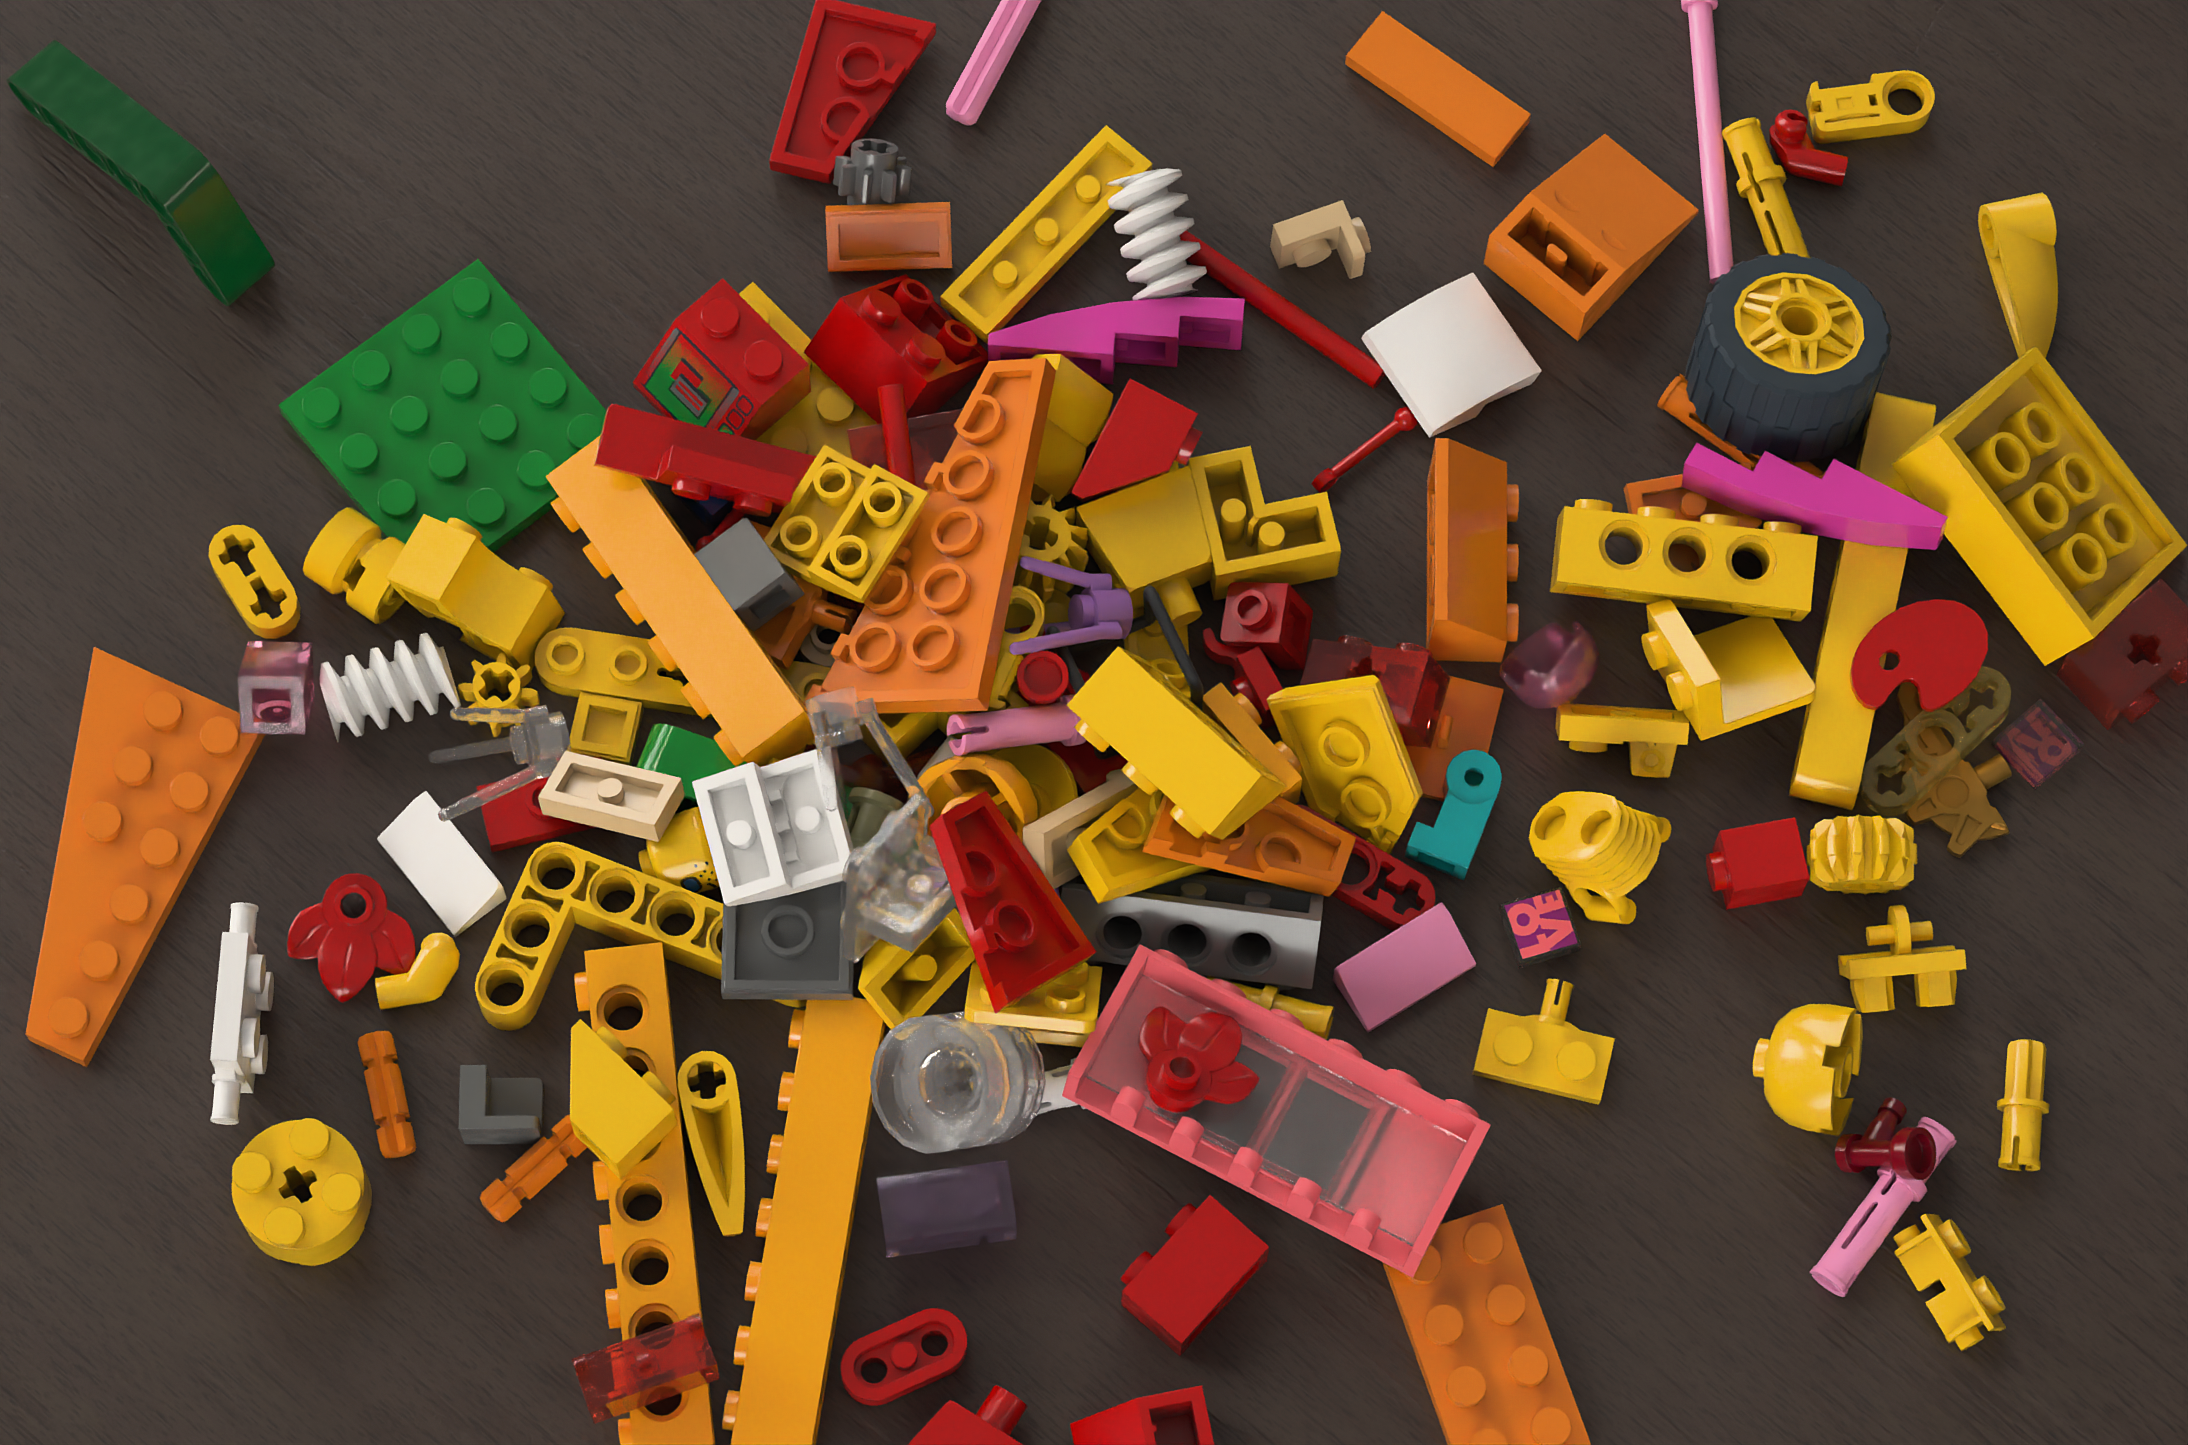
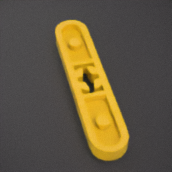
[534,627,847,731]

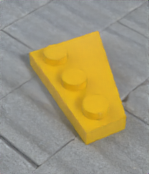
[1067,787,1211,904]

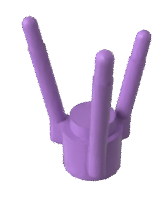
[1005,556,1133,655]

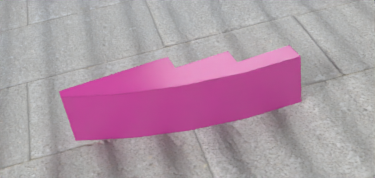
[988,297,1245,384]
[1682,442,1948,550]

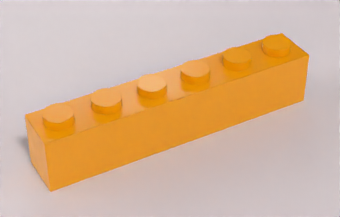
[545,436,824,767]

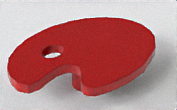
[1850,599,1988,712]

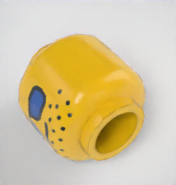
[639,807,720,894]

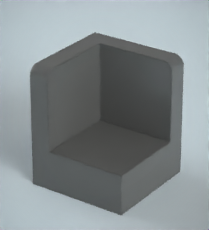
[694,518,805,632]
[458,1065,544,1144]

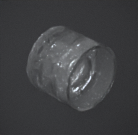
[870,1011,1046,1154]

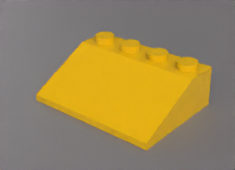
[1891,346,2188,666]

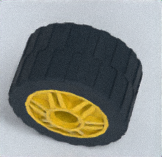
[1685,253,1892,463]

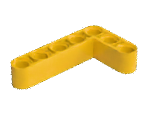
[475,842,807,1031]

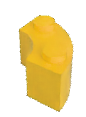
[386,514,565,671]

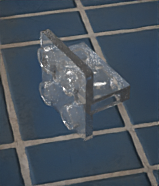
[840,793,957,963]

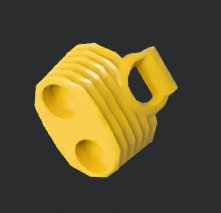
[1529,791,1671,924]

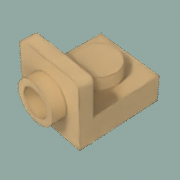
[1270,200,1371,279]

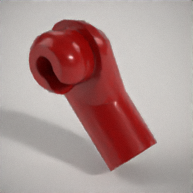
[1769,109,1848,186]

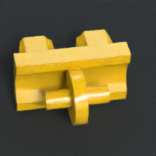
[1838,905,1966,1013]

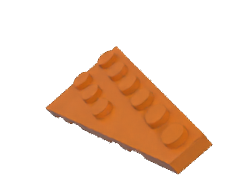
[803,358,1056,715]
[25,647,267,1067]

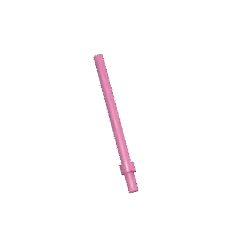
[1681,0,1734,284]

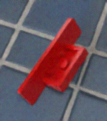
[593,404,817,517]

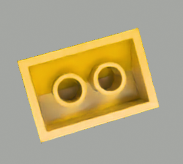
[1066,646,1286,840]

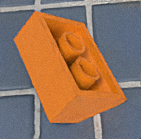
[1426,438,1519,662]

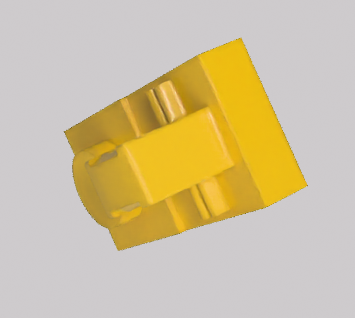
[1555,703,1689,778]

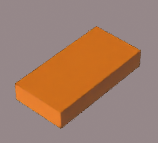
[825,202,952,272]

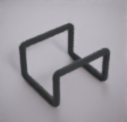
[1046,586,1203,760]

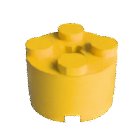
[231,1118,372,1266]

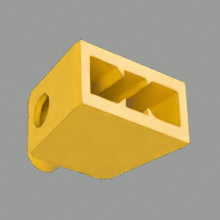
[1076,465,1212,628]

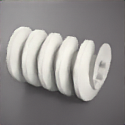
[1105,168,1207,301]
[320,633,461,742]

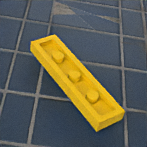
[940,125,1153,344]

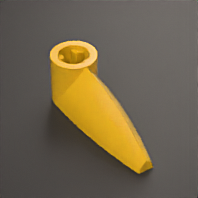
[1978,192,2058,359]
[677,1051,745,1237]

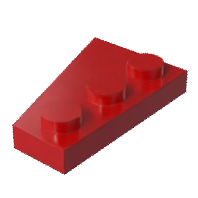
[769,0,936,184]
[929,791,1097,1014]

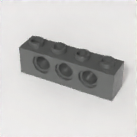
[1061,874,1324,990]

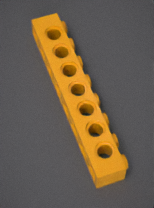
[574,942,716,1445]

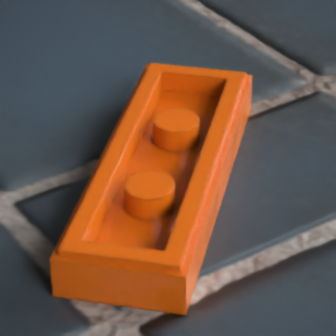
[1345,11,1531,167]

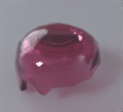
[1499,621,1600,709]

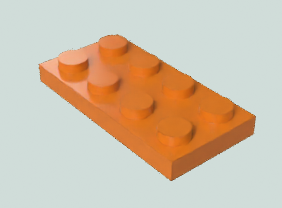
[1382,1204,1591,1445]

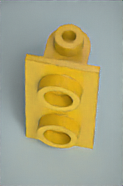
[1893,1214,2006,1351]

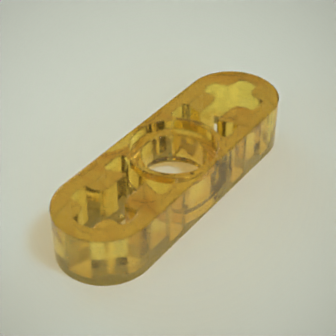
[1861,666,2011,816]

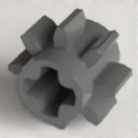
[833,139,912,205]

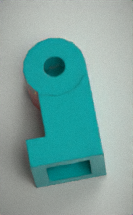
[1404,749,1502,880]

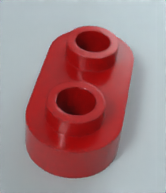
[841,1308,967,1406]

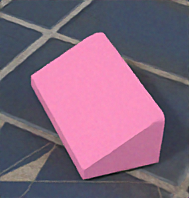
[1333,902,1476,1032]

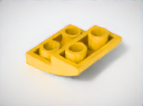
[764,445,930,603]

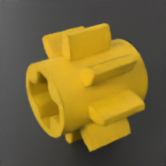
[458,652,540,737]

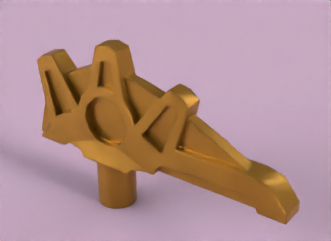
[1896,682,2012,858]

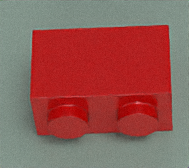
[1121,1195,1269,1356]

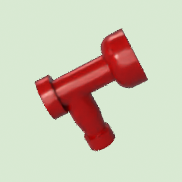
[1016,624,1069,706]

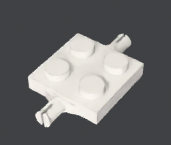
[210,902,274,1125]

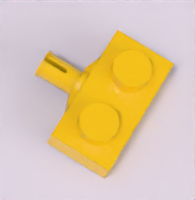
[1472,979,1615,1105]

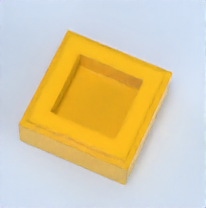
[567,691,644,766]

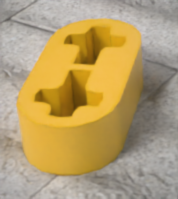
[208,525,301,639]

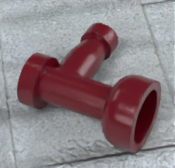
[1835,1097,1936,1180]

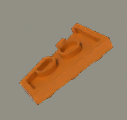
[1142,794,1356,897]

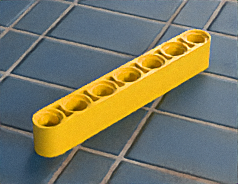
[1789,392,1936,810]

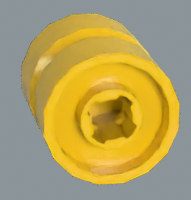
[303,507,406,624]

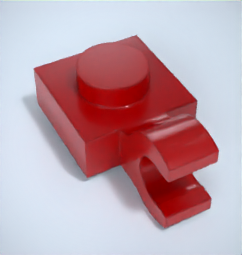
[1202,627,1283,730]

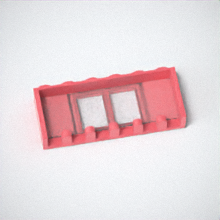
[1062,944,1491,1278]

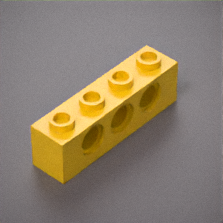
[1550,499,1818,622]

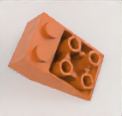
[1484,134,1699,341]

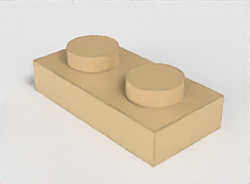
[538,751,685,842]

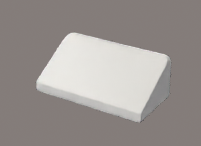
[377,791,507,937]

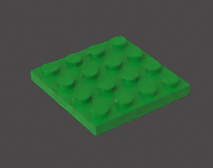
[278,259,606,553]

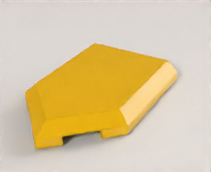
[1266,675,1423,855]

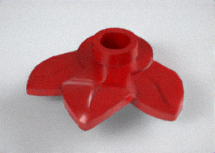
[287,873,416,1003]
[1138,1006,1260,1113]

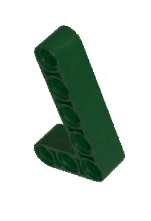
[6,40,275,306]

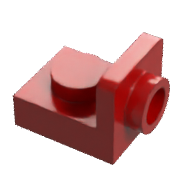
[1220,582,1313,670]

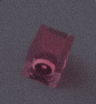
[238,641,315,735]

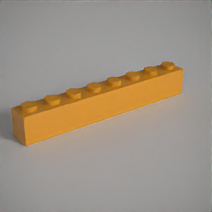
[722,997,886,1445]

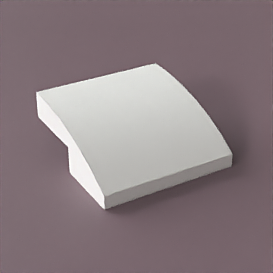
[1361,273,1542,438]
[692,748,861,906]

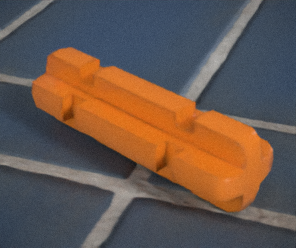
[358,1031,416,1158]
[480,1114,587,1222]

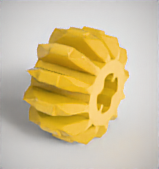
[1013,494,1089,604]
[1807,814,1917,895]

